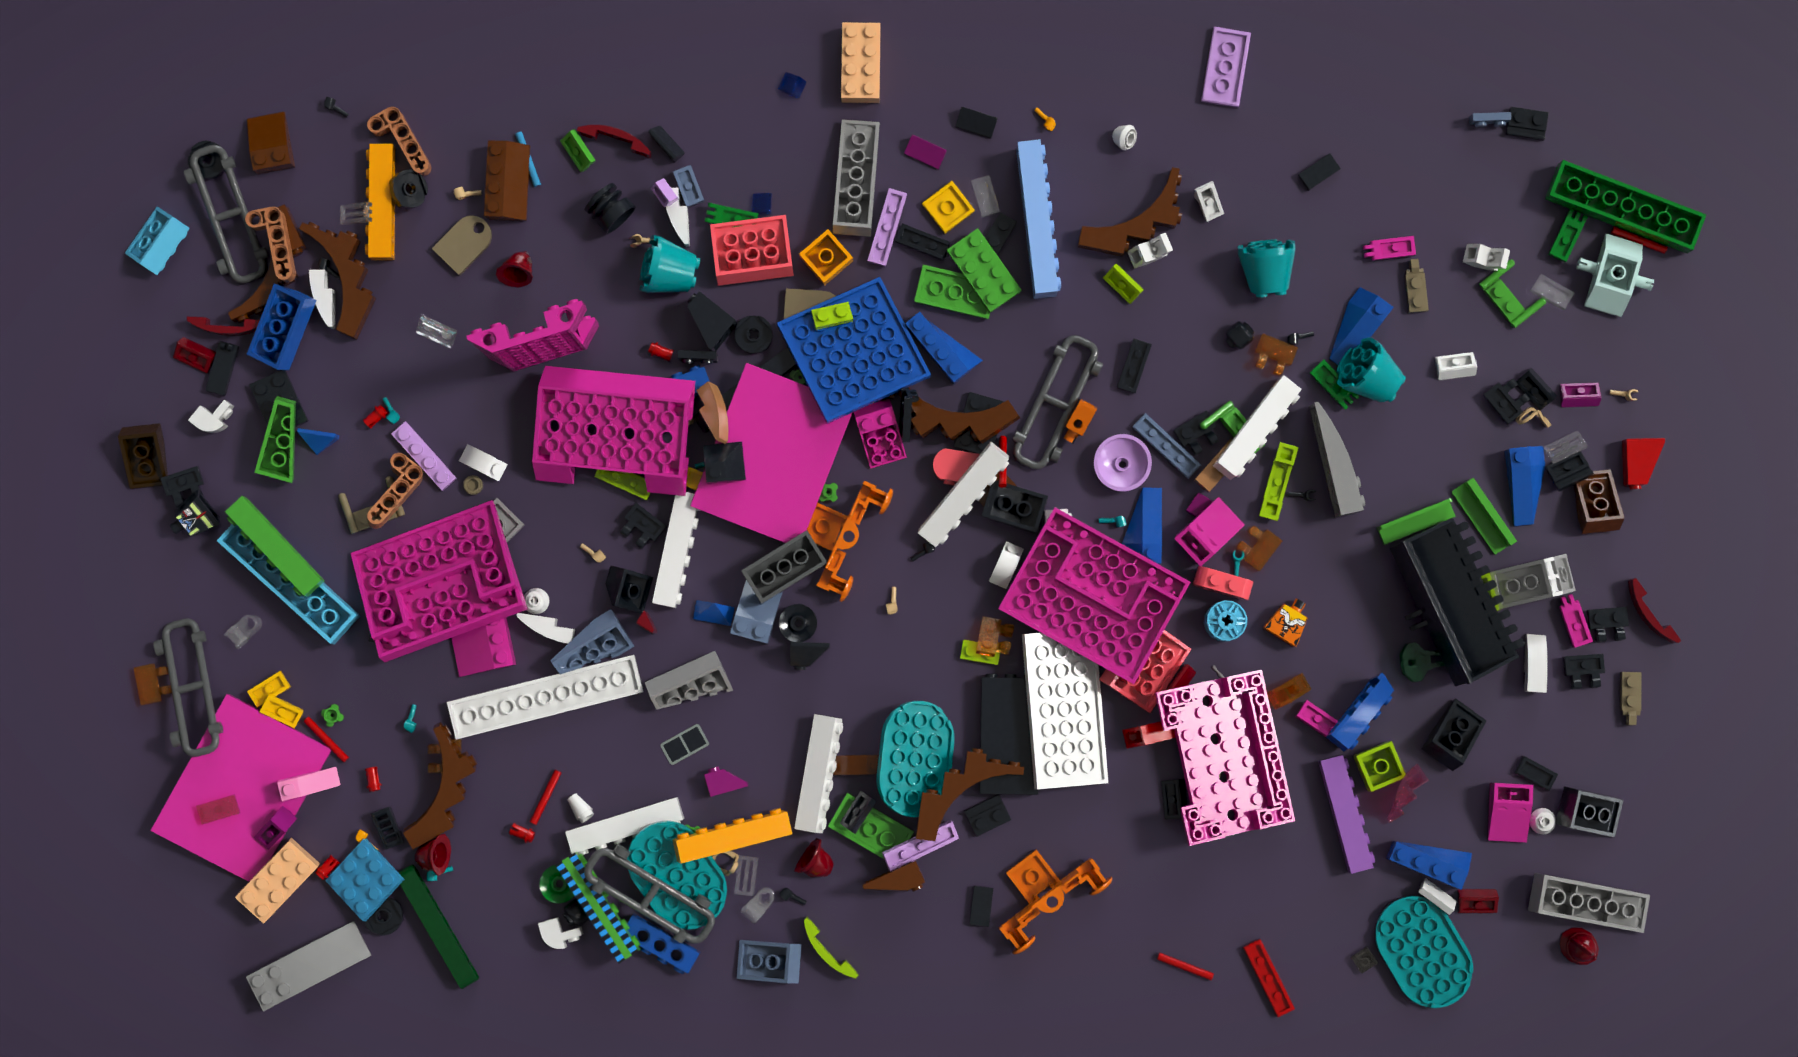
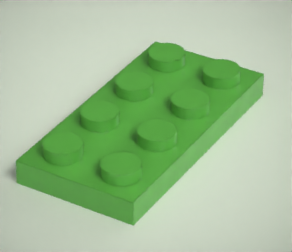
[947,228,1022,313]
[914,265,990,320]
[828,793,914,859]

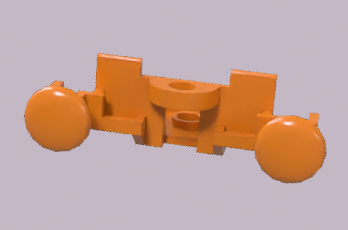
[807,481,893,602]
[999,849,1113,955]

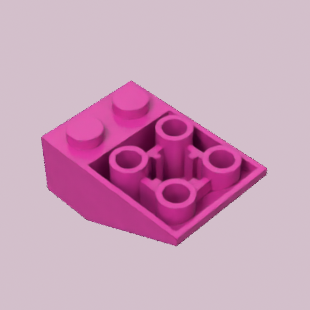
[853,399,907,469]
[1174,497,1245,567]
[1488,782,1533,843]

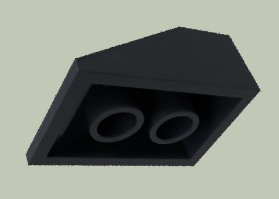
[982,480,1048,534]
[1422,698,1487,771]
[1556,786,1623,837]

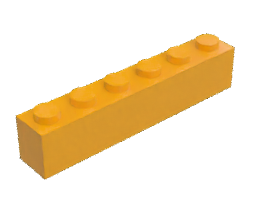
[365,144,396,260]
[672,808,792,864]

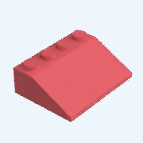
[710,215,794,286]
[1099,630,1191,713]

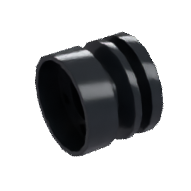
[584,183,636,234]

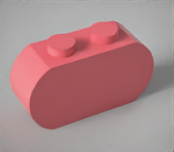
[933,448,980,486]
[1193,566,1253,601]

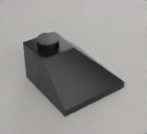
[704,442,746,484]
[605,566,653,614]
[790,642,830,670]

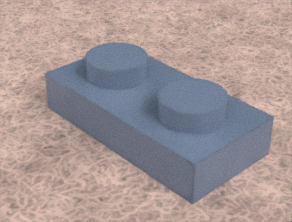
[1469,112,1511,127]
[673,165,704,208]

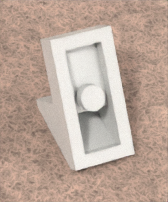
[1194,181,1224,222]

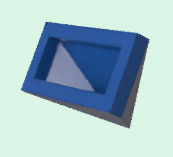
[297,428,339,455]
[693,600,735,626]

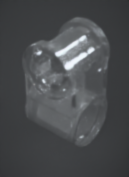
[224,615,262,649]
[740,887,775,924]

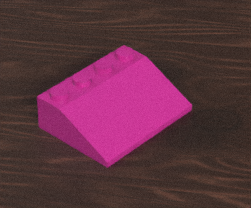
[452,617,516,677]

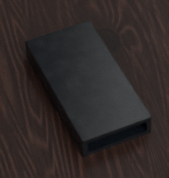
[980,674,1038,795]

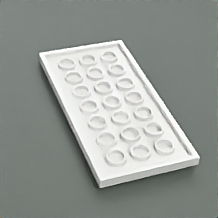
[1022,633,1108,789]

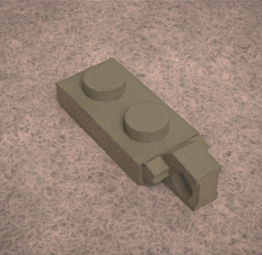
[1405,259,1429,313]
[1620,672,1641,725]

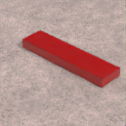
[1243,939,1295,1017]

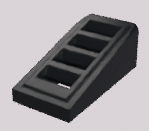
[371,807,404,850]

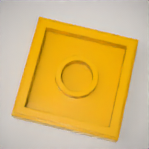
[922,181,975,234]

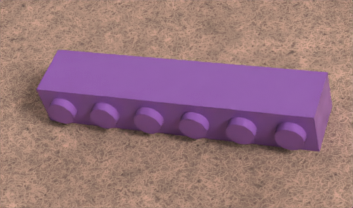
[1318,755,1375,874]

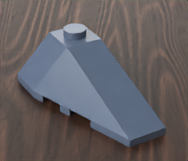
[550,609,634,674]

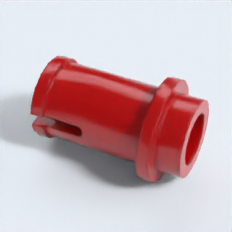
[648,342,674,362]
[363,405,388,429]
[365,767,382,792]
[509,823,535,843]
[315,855,340,880]

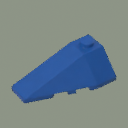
[1504,446,1545,526]
[1122,487,1162,565]

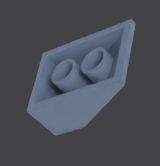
[730,580,783,644]
[737,940,801,983]

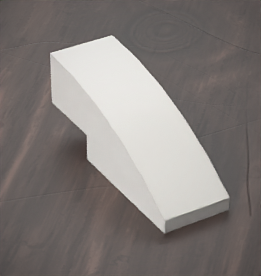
[666,188,690,247]
[309,270,336,329]
[517,613,575,644]
[1524,634,1547,693]

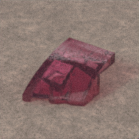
[1387,764,1429,823]

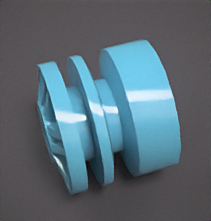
[1204,600,1247,642]

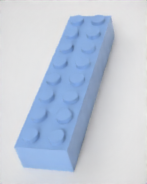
[1016,139,1061,299]

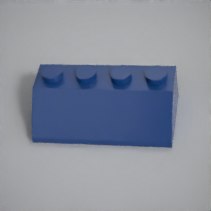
[247,284,317,370]

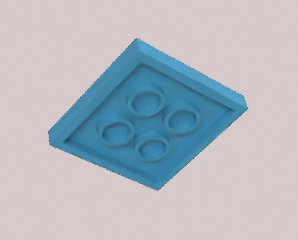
[325,839,405,921]

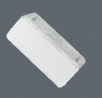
[1435,352,1477,380]

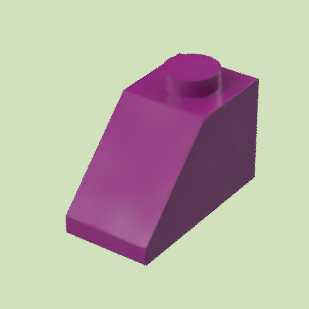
[704,766,749,797]
[254,806,297,850]

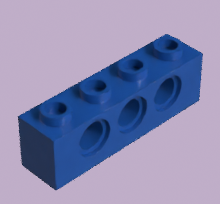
[628,914,701,974]

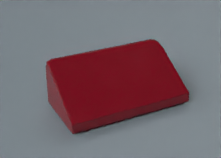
[173,337,216,373]
[637,611,657,634]
[1167,664,1196,690]
[1458,889,1499,913]

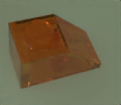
[1267,673,1312,710]

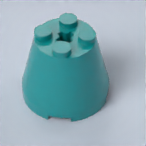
[639,235,700,293]
[1237,239,1296,297]
[1336,338,1406,402]

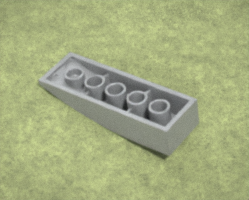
[833,119,880,237]
[1309,402,1365,518]
[1528,873,1650,933]
[246,921,371,1011]

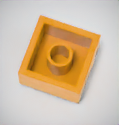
[799,229,853,286]

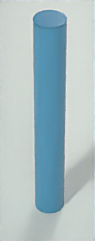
[515,132,541,187]

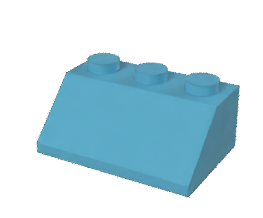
[125,206,190,275]

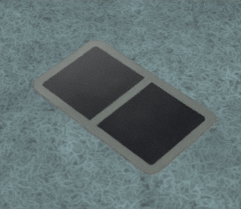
[660,724,709,765]

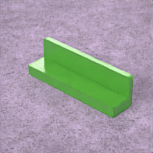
[1452,478,1517,554]
[1376,498,1456,545]

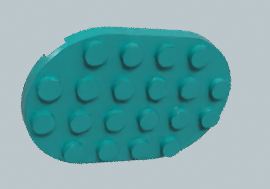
[877,701,955,817]
[627,821,727,930]
[1375,896,1473,1008]

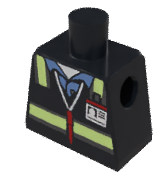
[170,490,220,536]

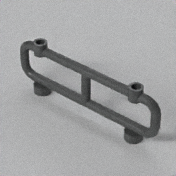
[184,145,269,284]
[1012,335,1103,470]
[153,618,223,757]
[584,844,715,944]

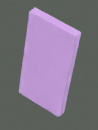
[1201,27,1251,108]

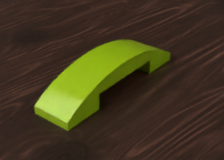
[1259,442,1299,521]
[804,916,859,978]

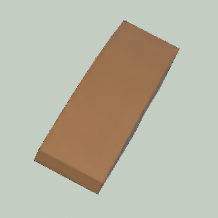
[696,381,729,444]
[1194,438,1233,493]

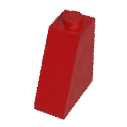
[1622,438,1665,490]
[1122,721,1176,749]

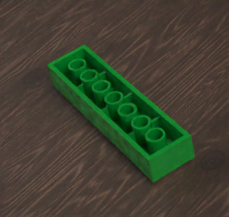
[1545,160,1706,254]

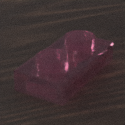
[196,794,240,825]

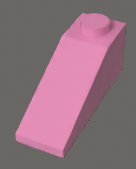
[277,767,341,801]

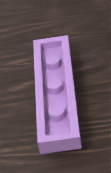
[867,188,907,267]
[392,421,457,491]
[882,820,959,871]

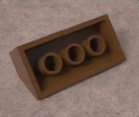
[484,140,531,221]

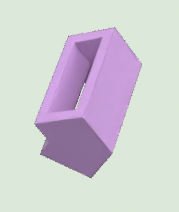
[651,178,679,207]

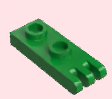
[704,203,759,227]
[1548,208,1588,263]
[1309,360,1359,410]

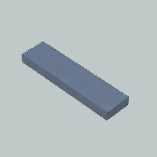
[1132,413,1201,479]

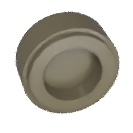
[463,475,483,495]

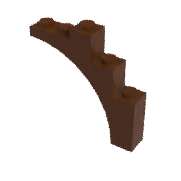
[1077,167,1182,257]
[228,204,307,323]
[299,222,376,340]
[898,387,1020,444]
[403,722,477,849]
[916,748,1024,842]

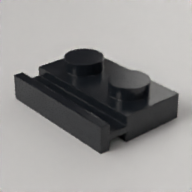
[1506,107,1549,141]
[678,350,718,364]
[1545,450,1594,492]
[965,795,1011,837]

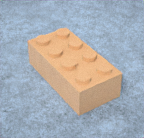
[841,22,881,103]
[235,837,320,924]

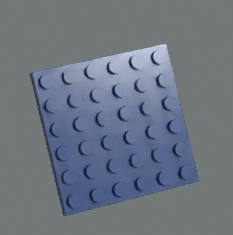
[777,277,931,424]

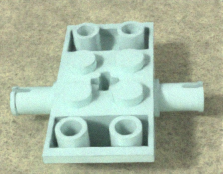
[1576,234,1654,317]

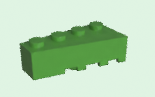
[254,396,296,483]

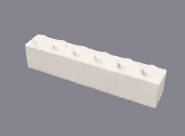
[1213,375,1301,480]
[918,442,1009,547]
[652,492,701,608]
[794,714,843,833]
[565,797,684,855]

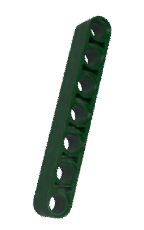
[398,864,479,989]

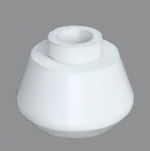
[1112,125,1137,150]
[524,588,549,614]
[1530,808,1556,834]

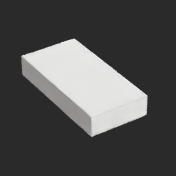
[1419,878,1457,915]

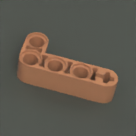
[367,107,431,176]
[245,207,296,283]
[367,453,423,529]

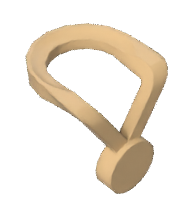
[1515,407,1551,428]
[713,851,739,876]

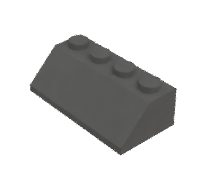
[741,530,827,604]

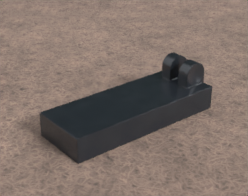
[895,223,950,260]
[1117,338,1152,393]
[206,341,239,396]
[899,388,919,442]

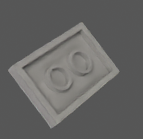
[1490,554,1576,609]

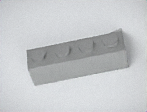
[645,651,733,710]

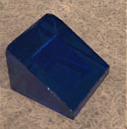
[778,72,807,98]
[752,193,772,214]

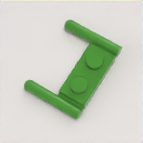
[1479,259,1546,328]
[1200,401,1265,453]

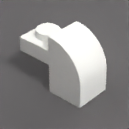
[1127,233,1173,269]
[1463,244,1510,271]
[188,400,234,433]
[459,444,508,481]
[989,541,1024,589]
[538,917,584,949]

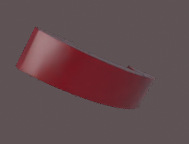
[577,125,651,158]
[187,316,260,336]
[1628,578,1681,643]

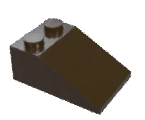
[118,423,168,489]

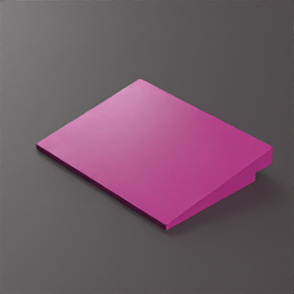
[690,363,852,543]
[351,500,527,662]
[998,507,1191,684]
[151,694,332,882]

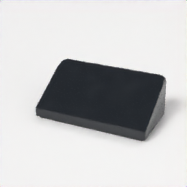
[955,107,998,138]
[649,126,685,162]
[1516,368,1557,411]
[1161,779,1187,819]

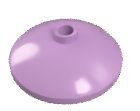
[1094,434,1152,492]

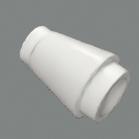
[567,793,594,823]

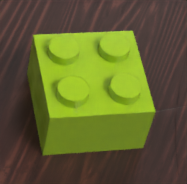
[1353,741,1407,792]

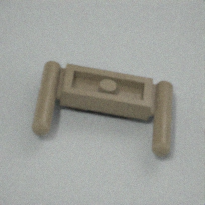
[338,476,405,534]

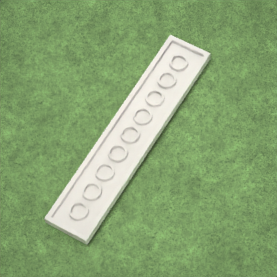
[447,655,644,740]

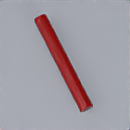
[1611,227,1668,254]
[999,436,1007,488]
[303,717,349,763]
[530,769,562,825]
[1157,952,1214,980]

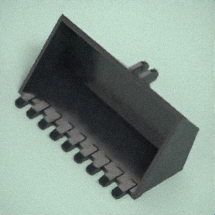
[1390,518,1525,687]

